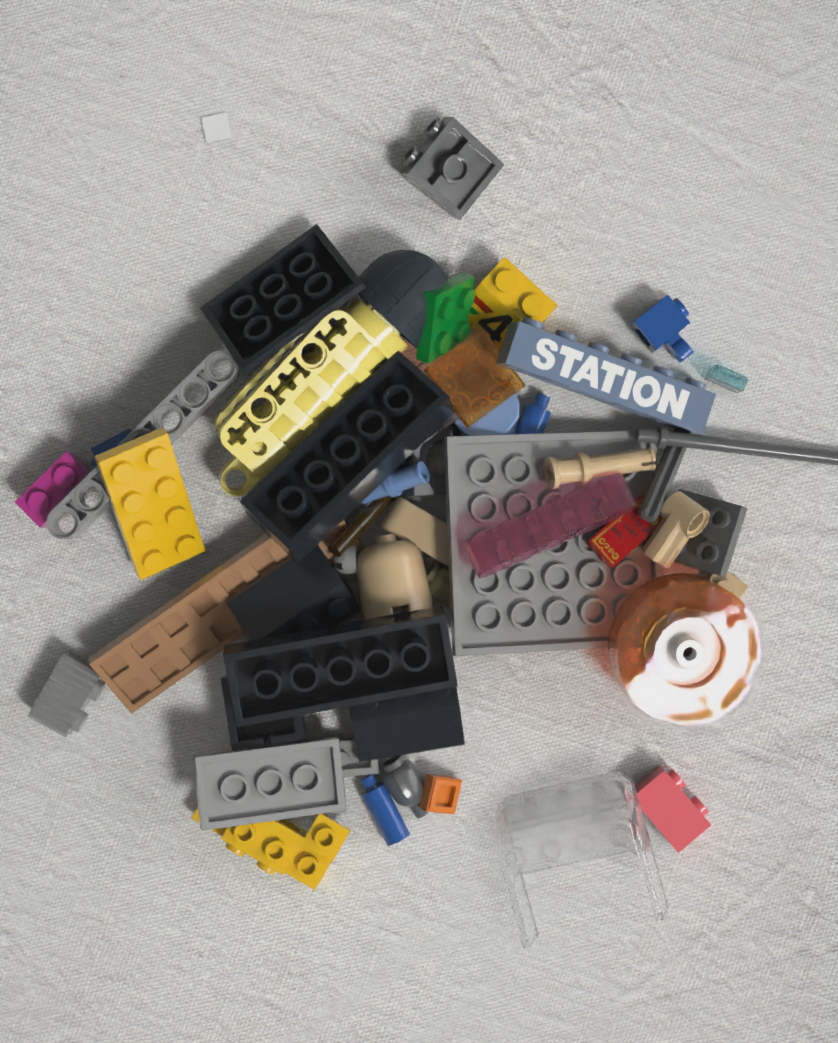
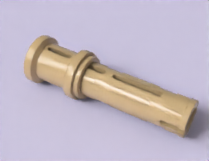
[544,447,656,490]

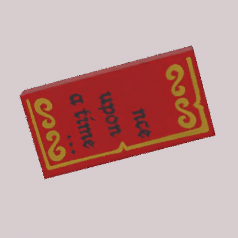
[586,495,662,570]

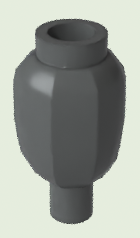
[382,756,428,819]

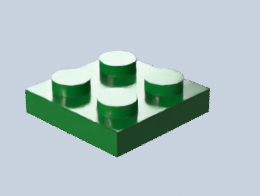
[416,272,475,363]

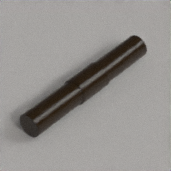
[329,496,395,557]

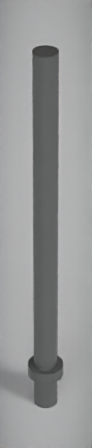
[635,427,838,466]

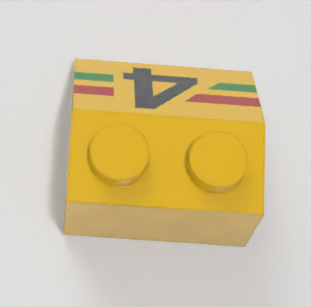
[469,257,558,355]

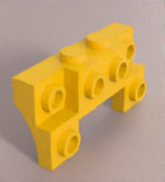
[192,808,351,890]

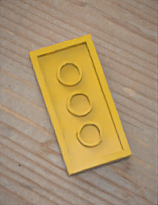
[94,427,206,580]

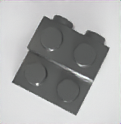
[400,117,505,220]

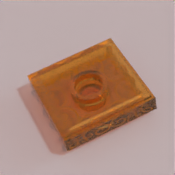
[424,328,526,429]

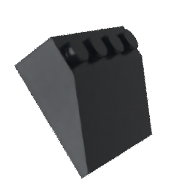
[200,224,366,374]

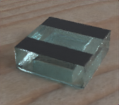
[705,364,749,393]

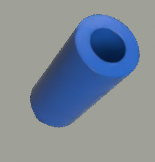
[516,393,551,434]
[361,774,410,846]

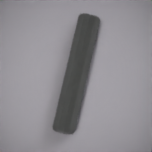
[637,428,690,523]

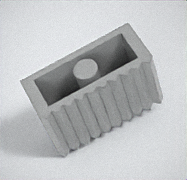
[28,651,106,737]

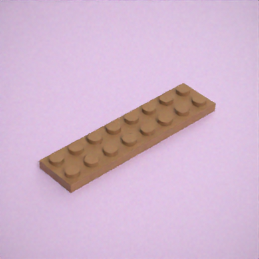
[88,520,364,714]

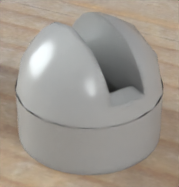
[332,545,358,574]

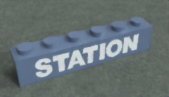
[496,317,716,435]

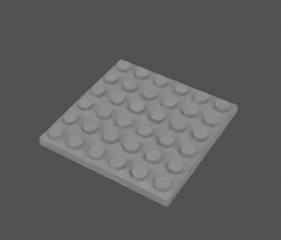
[444,431,664,656]

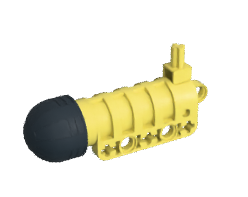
[214,250,448,497]

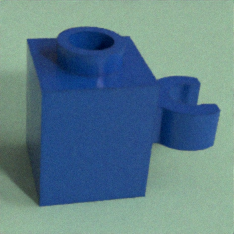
[630,295,694,363]

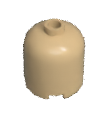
[356,534,432,620]

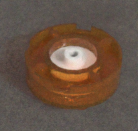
[607,573,761,725]

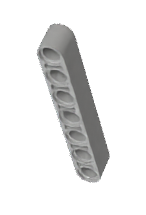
[46,350,240,539]

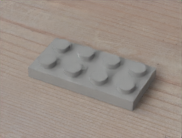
[193,737,346,831]

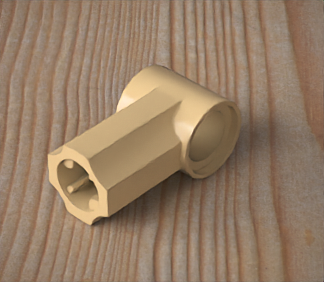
[642,491,710,569]

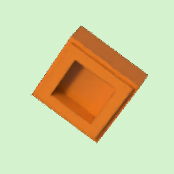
[419,773,462,815]

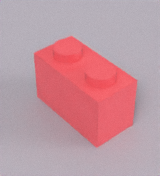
[628,765,711,853]

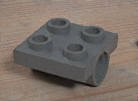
[674,489,747,578]

